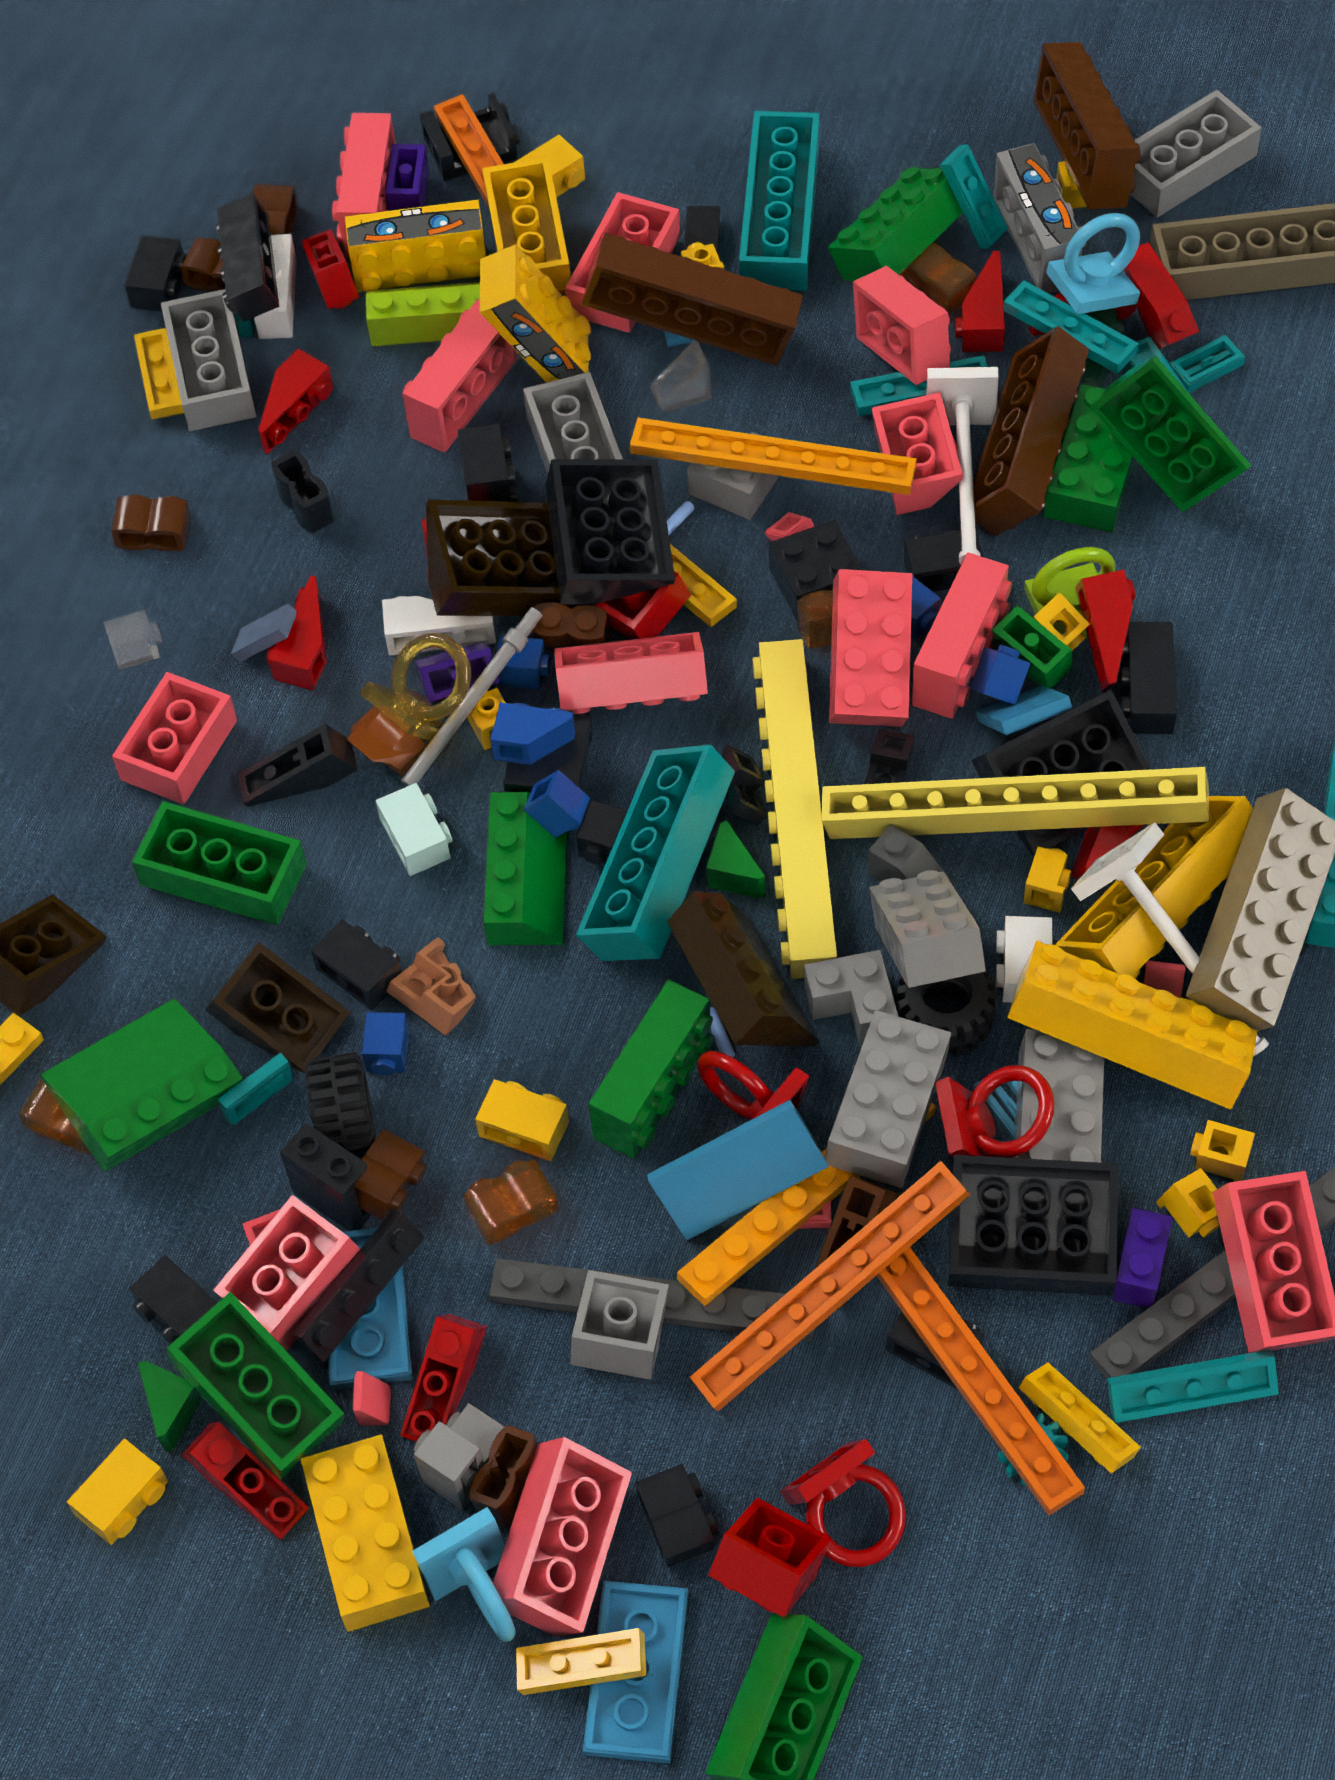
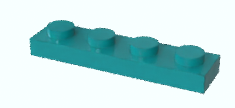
[1003,280,1138,374]
[850,355,988,417]
[1107,1350,1279,1423]

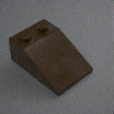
[0,894,107,1016]
[205,942,351,1074]

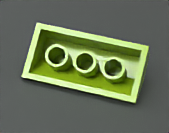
[366,282,480,346]

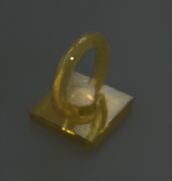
[359,633,471,741]

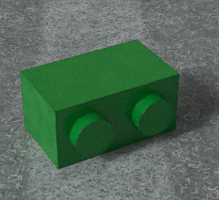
[992,605,1073,689]

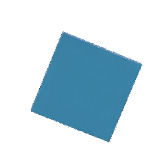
[976,686,1072,735]

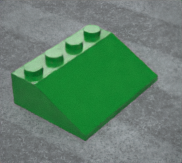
[1089,356,1251,513]
[40,998,243,1173]

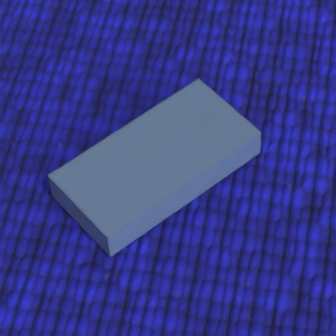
[231,604,297,661]

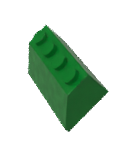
[483,792,568,946]
[705,1613,863,1780]

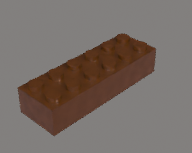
[1033,42,1141,209]
[581,233,803,366]
[973,326,1089,537]

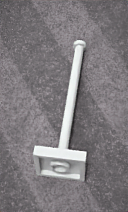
[926,367,999,565]
[1071,822,1269,1056]

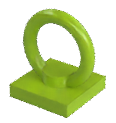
[1024,547,1116,635]

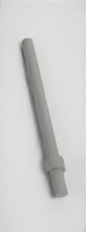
[401,607,543,786]

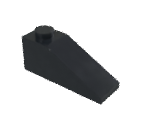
[238,724,358,807]

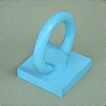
[1046,213,1140,314]
[412,1507,516,1642]

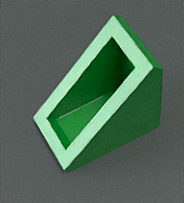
[706,820,765,898]
[138,1360,203,1452]

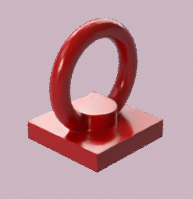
[697,1051,809,1120]
[935,1065,1055,1158]
[780,1439,906,1567]

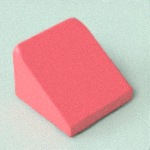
[765,512,815,541]
[1143,960,1186,998]
[353,1371,391,1426]

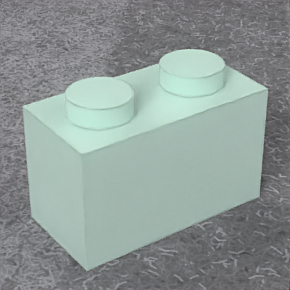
[375,783,453,876]

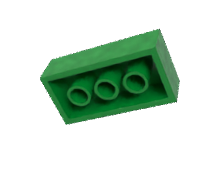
[827,167,963,281]
[1044,384,1136,533]
[132,801,307,925]
[588,979,714,1159]
[167,1291,344,1480]

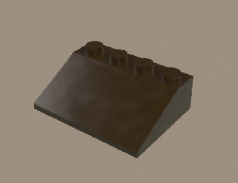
[426,499,576,617]
[667,891,820,1046]

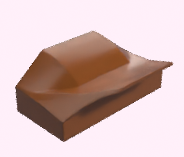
[346,704,426,776]

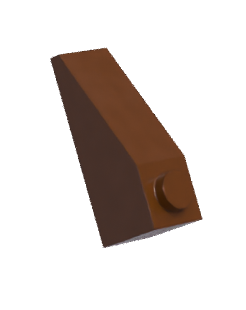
[815,1176,901,1306]

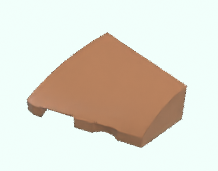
[387,937,476,1036]

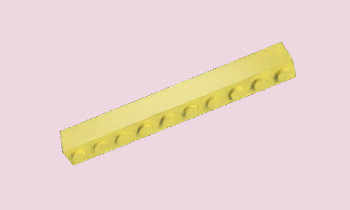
[753,639,837,979]
[821,767,1209,839]

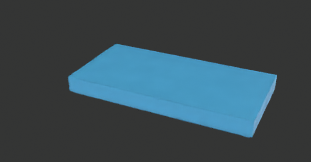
[647,1100,829,1241]
[328,1227,413,1390]
[583,1581,689,1764]

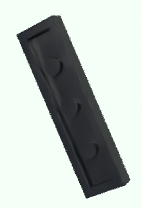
[292,1209,424,1363]

